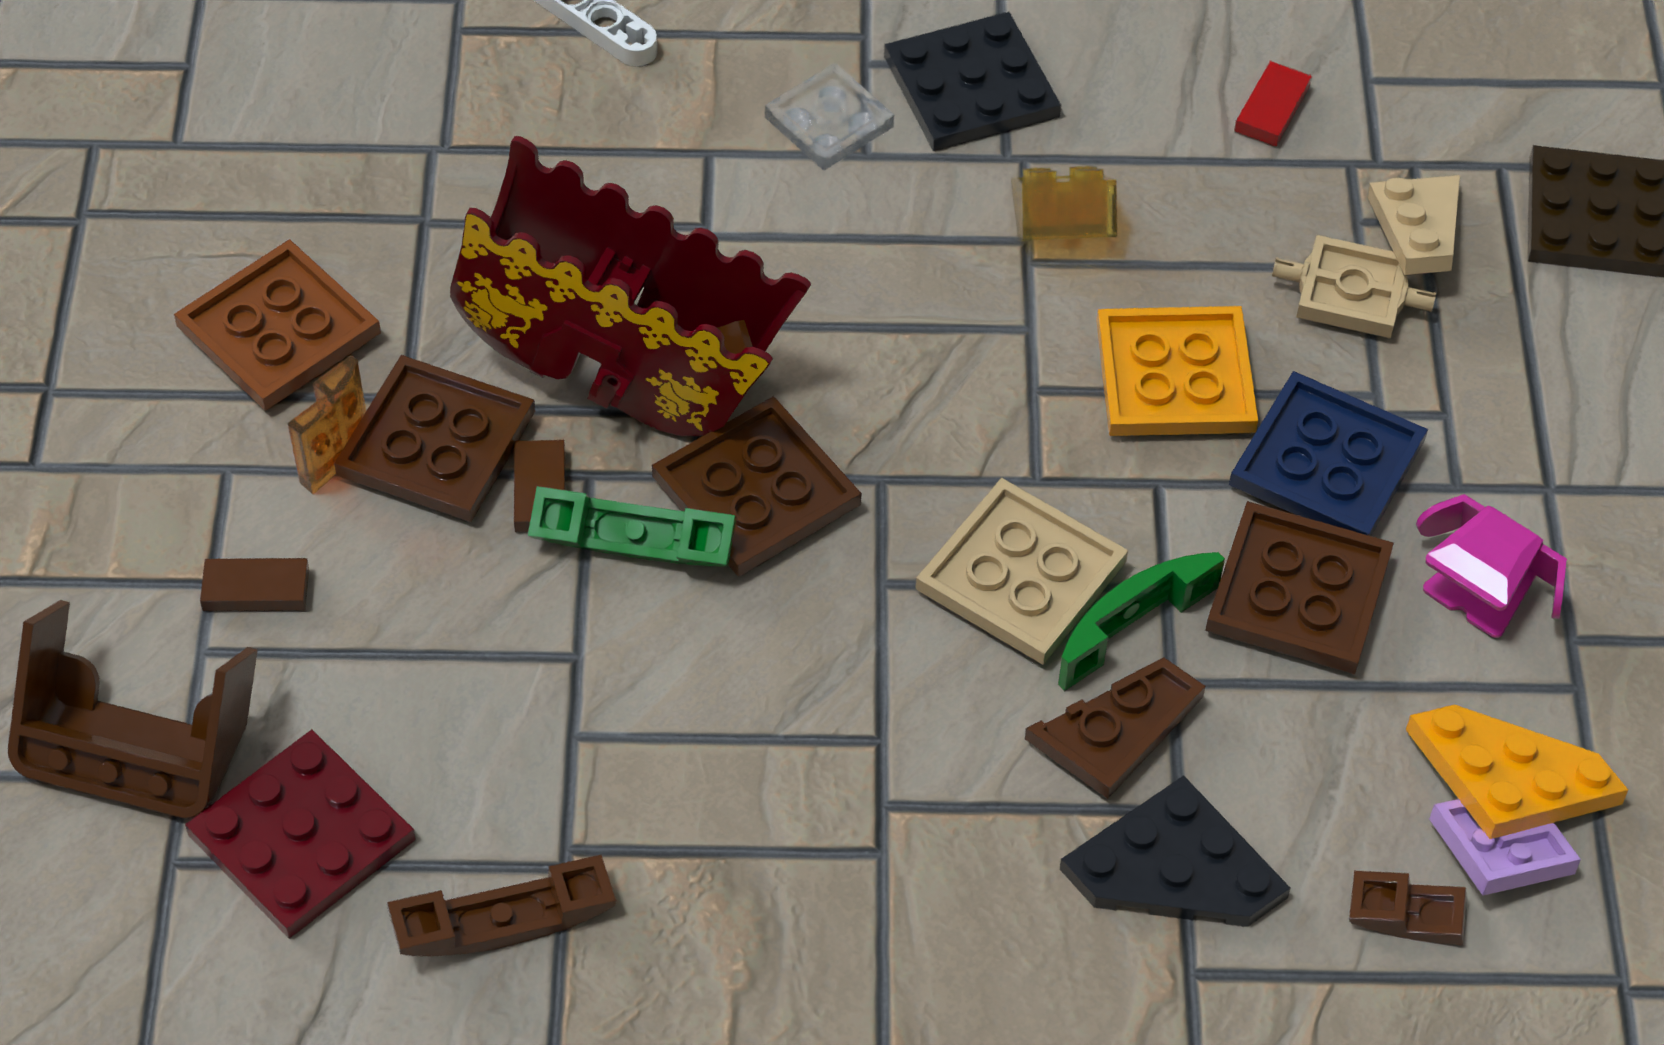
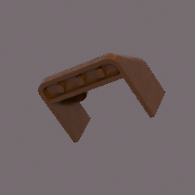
[8,600,258,818]

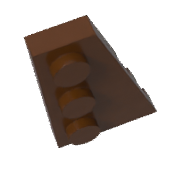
[1025,657,1206,799]

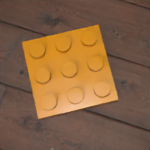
[1096,306,1258,436]

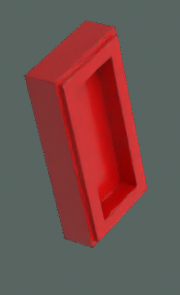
[1234,61,1312,147]

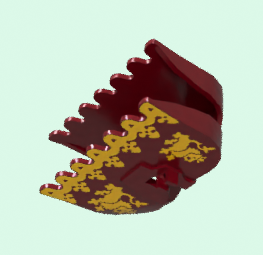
[450,136,811,436]

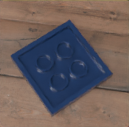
[1229,371,1428,536]

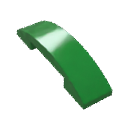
[528,486,737,567]
[1058,552,1225,691]

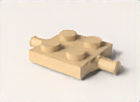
[1272,235,1436,338]

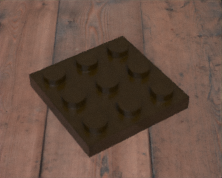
[1527,145,1664,278]

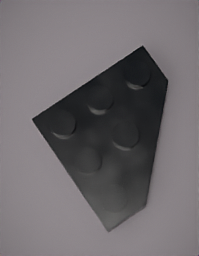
[1060,775,1291,927]

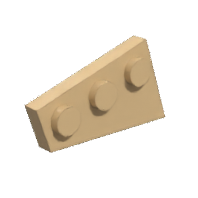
[1368,175,1460,275]

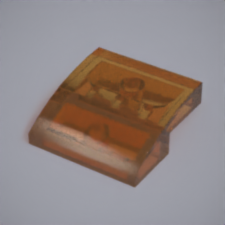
[287,355,366,494]

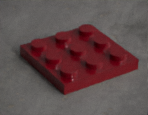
[185,729,416,939]

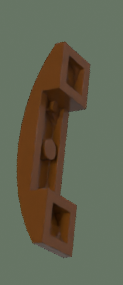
[387,855,616,956]

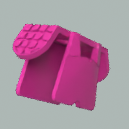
[1416,494,1567,638]

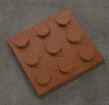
[174,239,381,411]

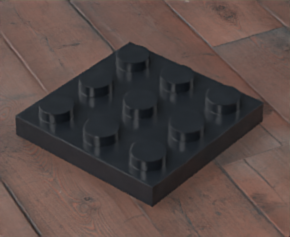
[884,12,1061,152]

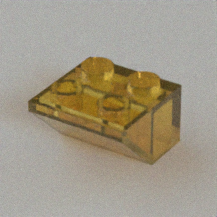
[1011,166,1117,240]

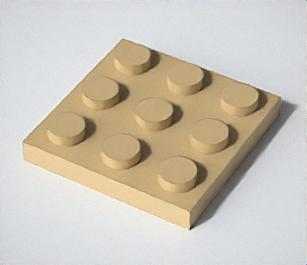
[916,478,1128,665]

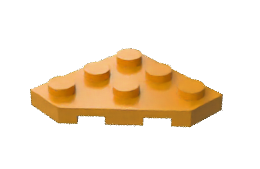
[1406,704,1628,839]

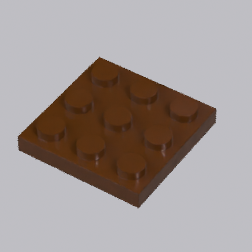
[334,355,535,522]
[652,396,862,577]
[1205,501,1394,674]

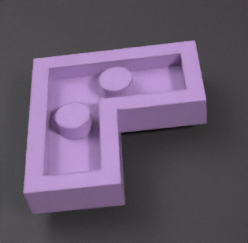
[1429,799,1581,896]

